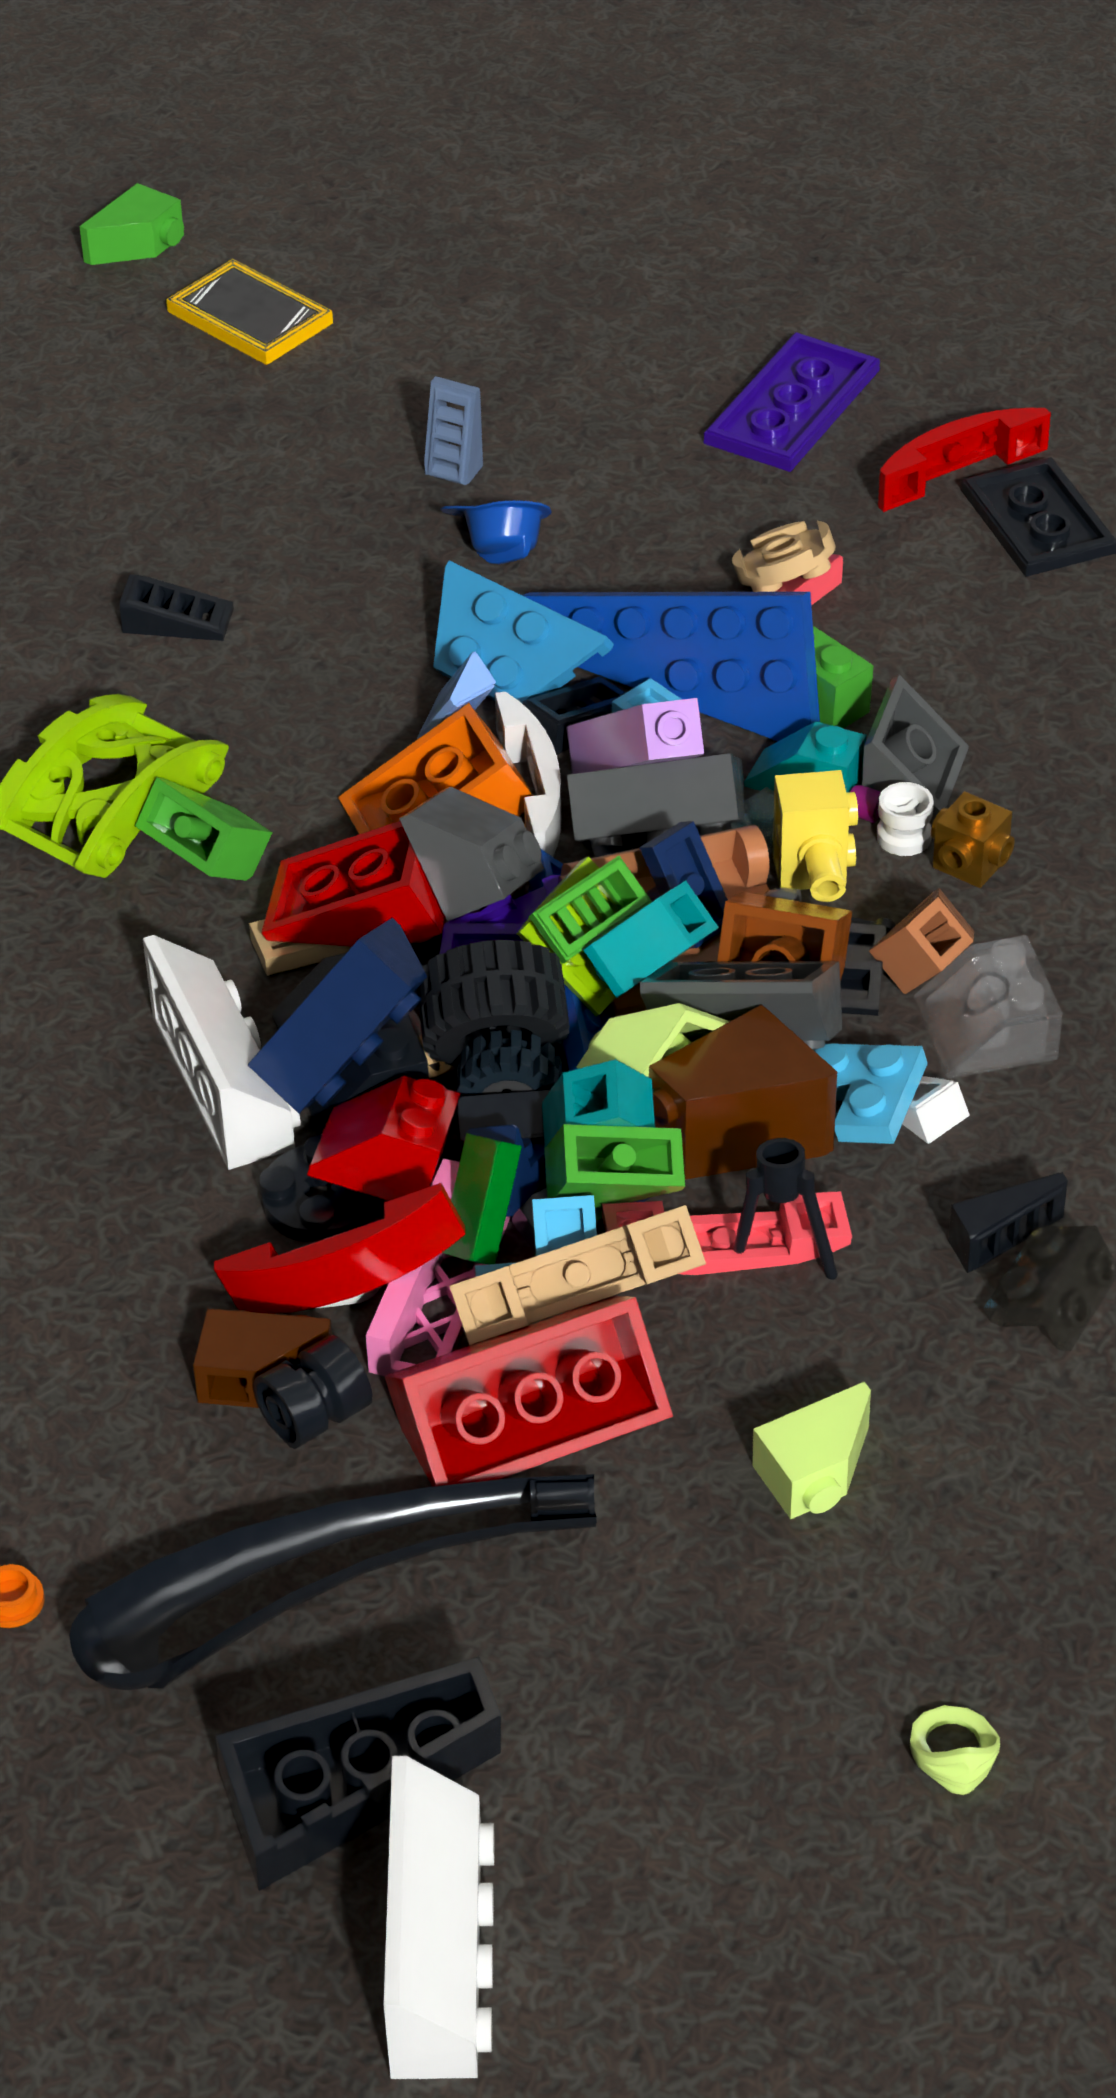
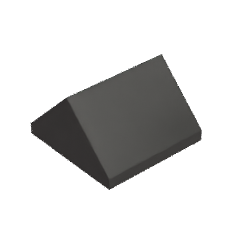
[862,674,969,815]

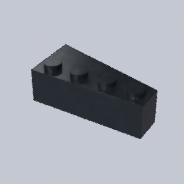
[216,1657,501,1891]

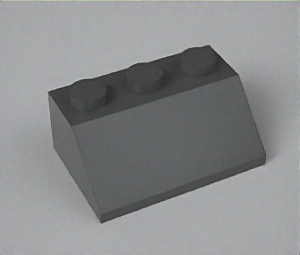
[567,753,744,851]
[640,961,842,1049]

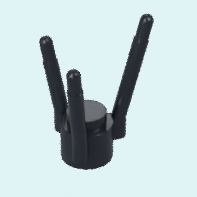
[734,1138,838,1280]

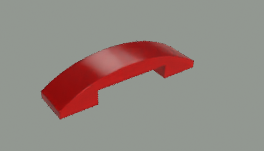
[878,408,1051,512]
[214,1183,466,1314]

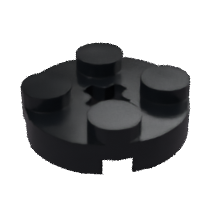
[260,1135,379,1242]

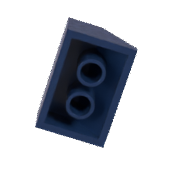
[248,918,427,1113]

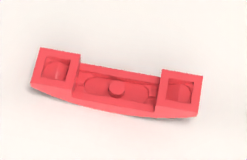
[601,1191,852,1275]

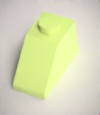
[752,1382,871,1519]

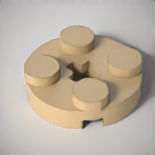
[732,521,836,592]

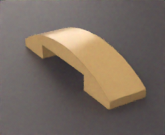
[449,1205,706,1345]

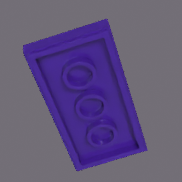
[704,332,880,472]

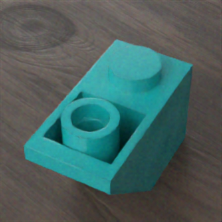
[583,880,719,998]
[542,1059,655,1147]

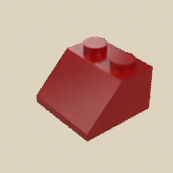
[307,1076,461,1201]

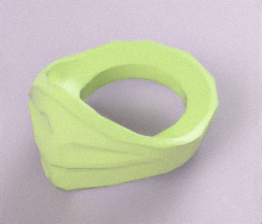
[910,1705,1000,1795]

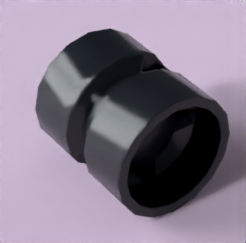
[253,1335,373,1449]

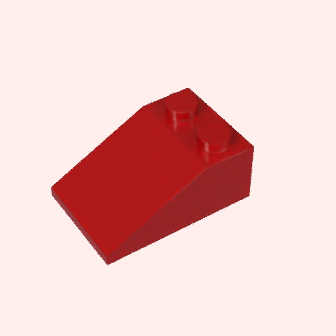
[261,821,445,947]

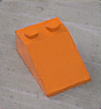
[338,703,534,834]

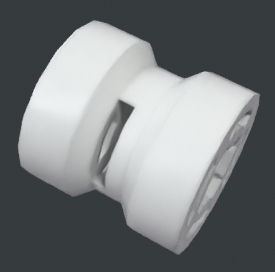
[877,782,934,856]

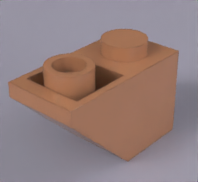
[869,888,974,994]

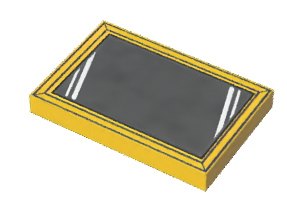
[166,259,333,365]

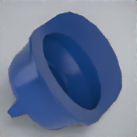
[440,500,552,564]

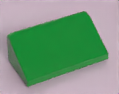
[442,1133,522,1264]

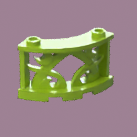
[0,694,229,878]

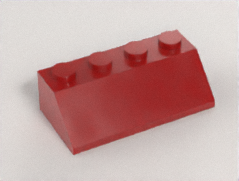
[385,1296,673,1487]

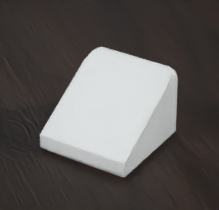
[902,1076,970,1144]

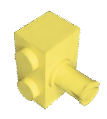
[773,770,858,902]

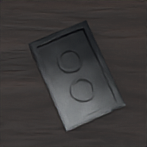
[961,457,1116,577]

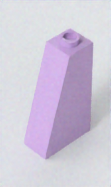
[566,698,704,774]

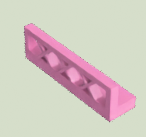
[366,1159,511,1376]

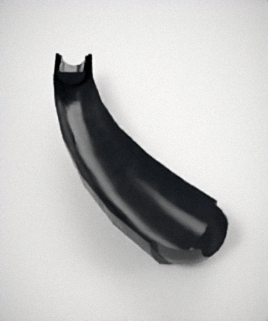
[69,1474,597,1690]

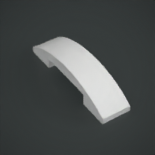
[495,692,562,857]

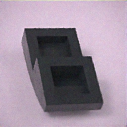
[840,923,886,1016]

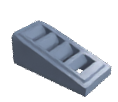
[424,376,483,485]

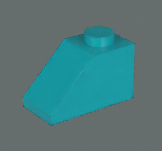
[744,721,866,794]

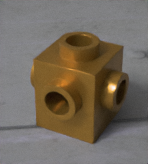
[931,791,1015,888]

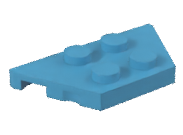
[433,560,614,704]

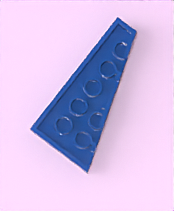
[522,592,820,741]

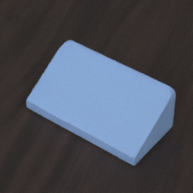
[417,652,496,739]

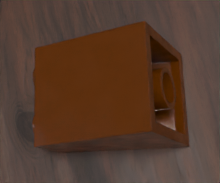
[649,1004,837,1180]

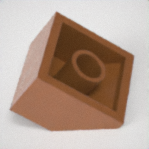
[717,892,852,980]

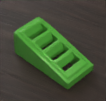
[529,856,652,964]

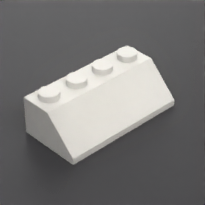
[143,935,301,1170]
[384,1756,494,2079]

